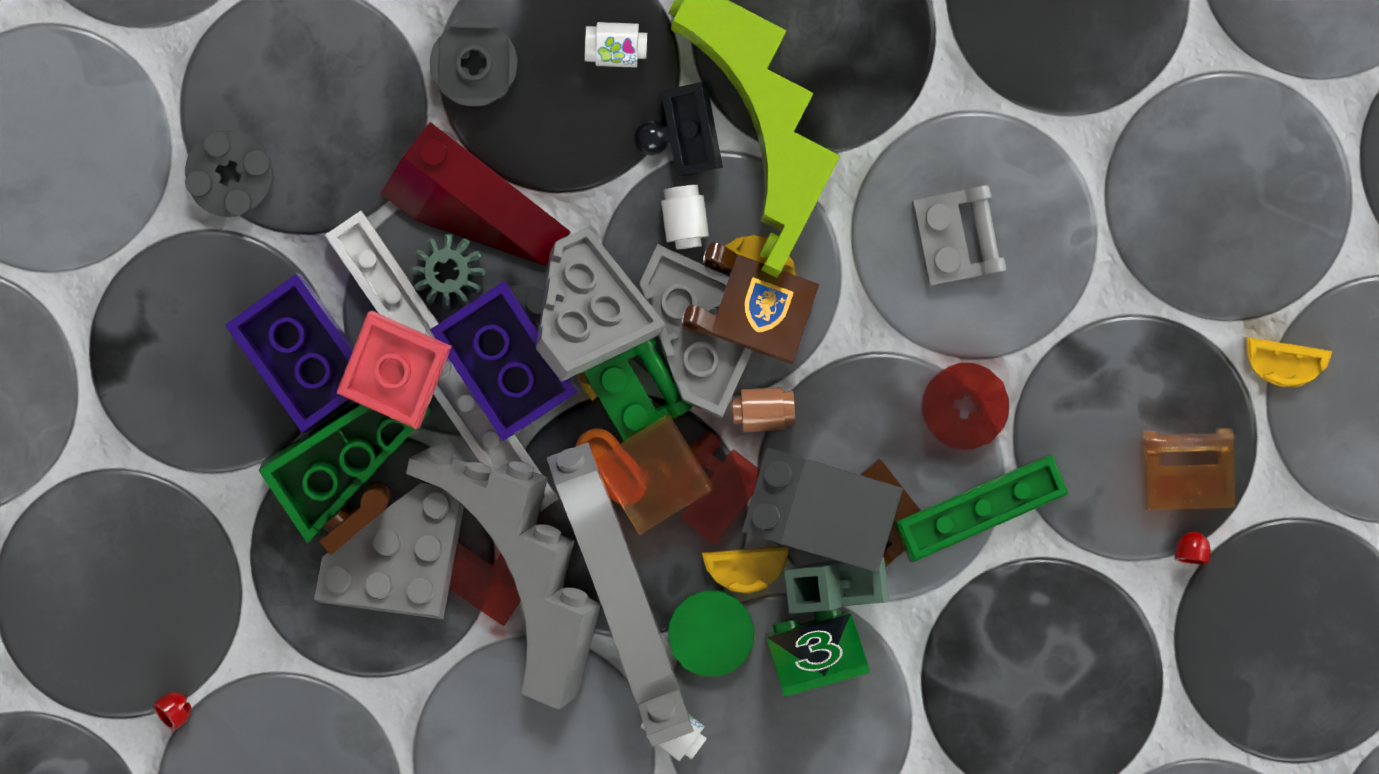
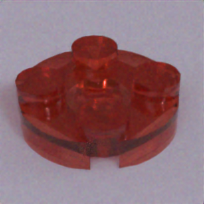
[921,363,1009,450]

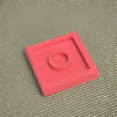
[337,311,452,429]

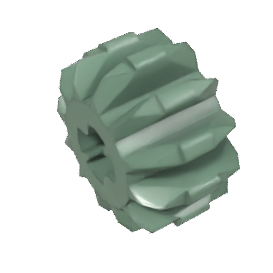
[410,234,485,309]

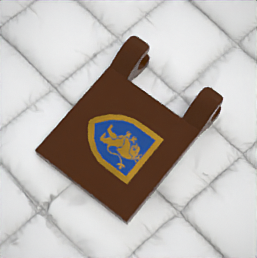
[681,242,819,365]

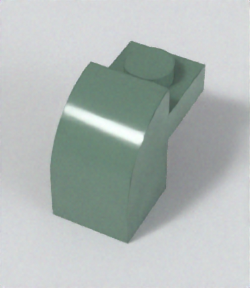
[784,557,889,614]

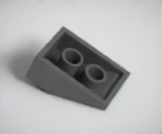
[742,447,903,572]

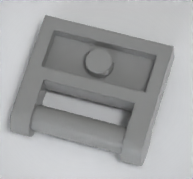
[912,185,1007,286]

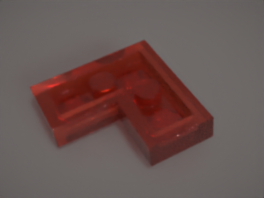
[449,541,521,626]

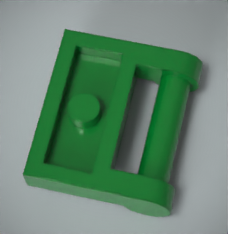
[583,338,693,446]

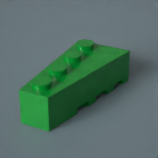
[259,402,432,544]

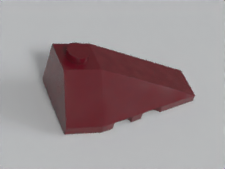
[380,122,571,266]

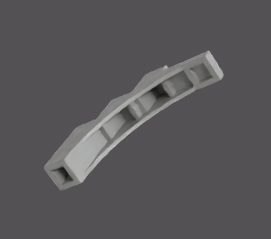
[406,447,601,710]

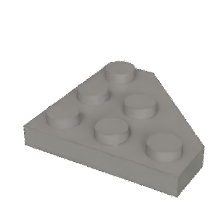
[536,227,666,382]
[639,244,753,419]
[314,483,464,619]

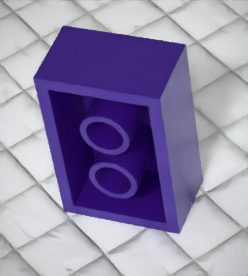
[225,273,354,433]
[430,281,579,441]

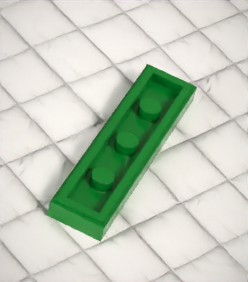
[893,454,1069,562]

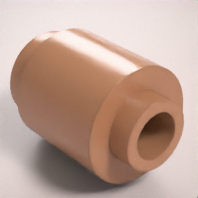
[732,387,795,433]

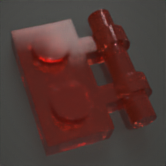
[656,430,760,545]

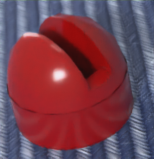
[1174,532,1211,565]
[153,692,192,731]

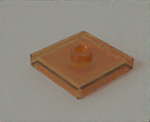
[595,414,715,535]

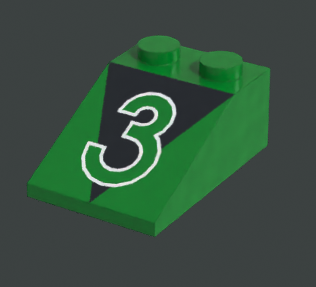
[766,607,871,697]

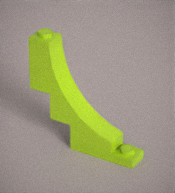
[668,0,840,278]

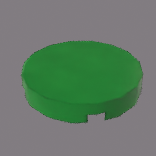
[668,590,754,677]

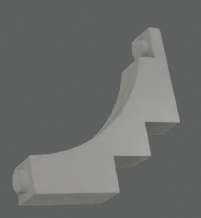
[547,442,694,747]

